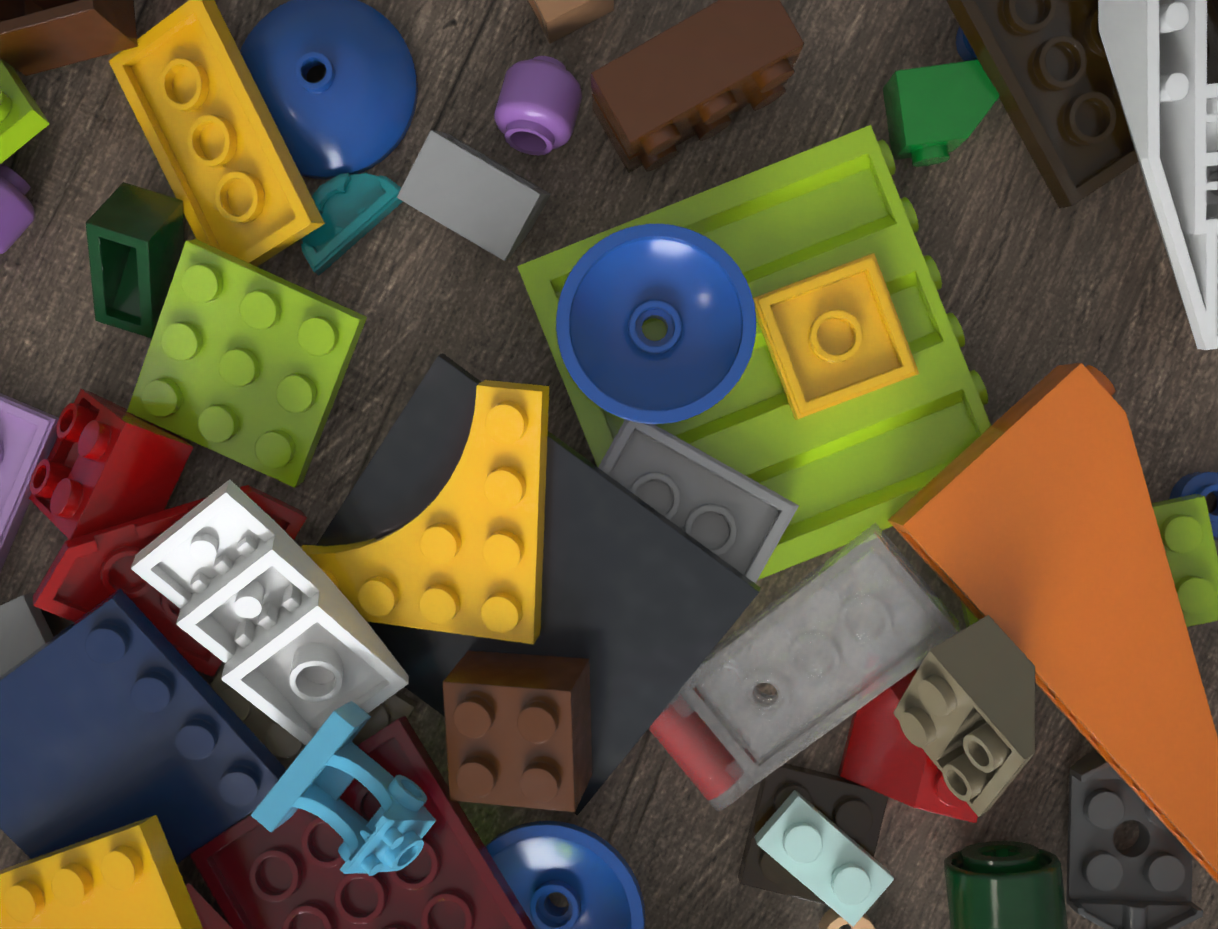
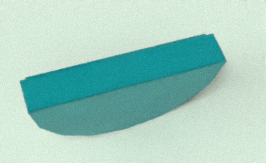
[301,173,403,276]

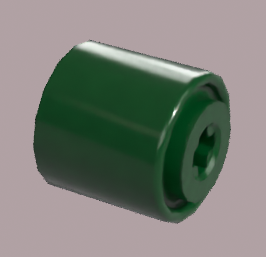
[944,841,1068,929]

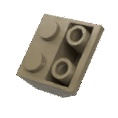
[893,615,1035,817]

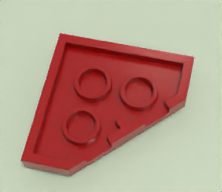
[32,485,307,677]

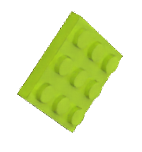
[127,239,367,488]

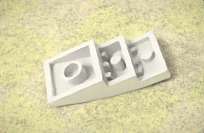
[131,479,409,745]

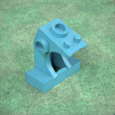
[251,701,436,876]

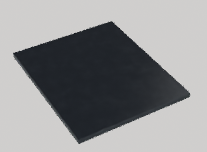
[316,353,761,816]

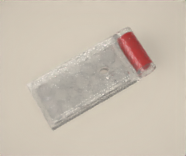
[648,522,960,811]

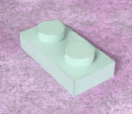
[754,790,894,927]

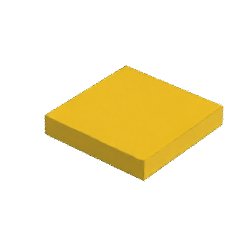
[753,253,919,420]

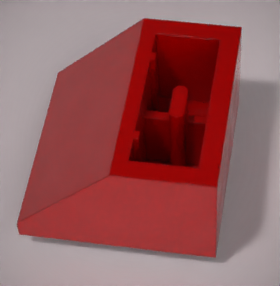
[29,389,194,539]

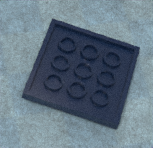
[0,588,287,864]

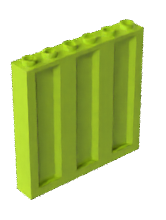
[517,125,991,580]

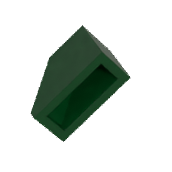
[86,182,184,339]

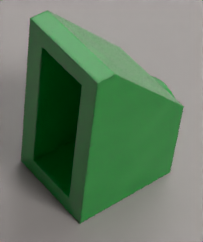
[883,60,1000,167]

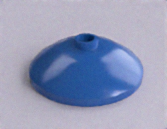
[240,0,418,180]
[556,224,756,424]
[485,821,646,929]

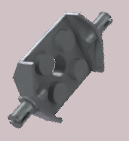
[1066,751,1203,929]

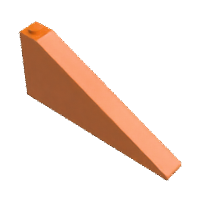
[888,363,1218,883]

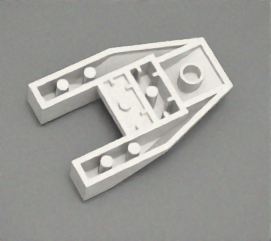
[1098,0,1218,350]

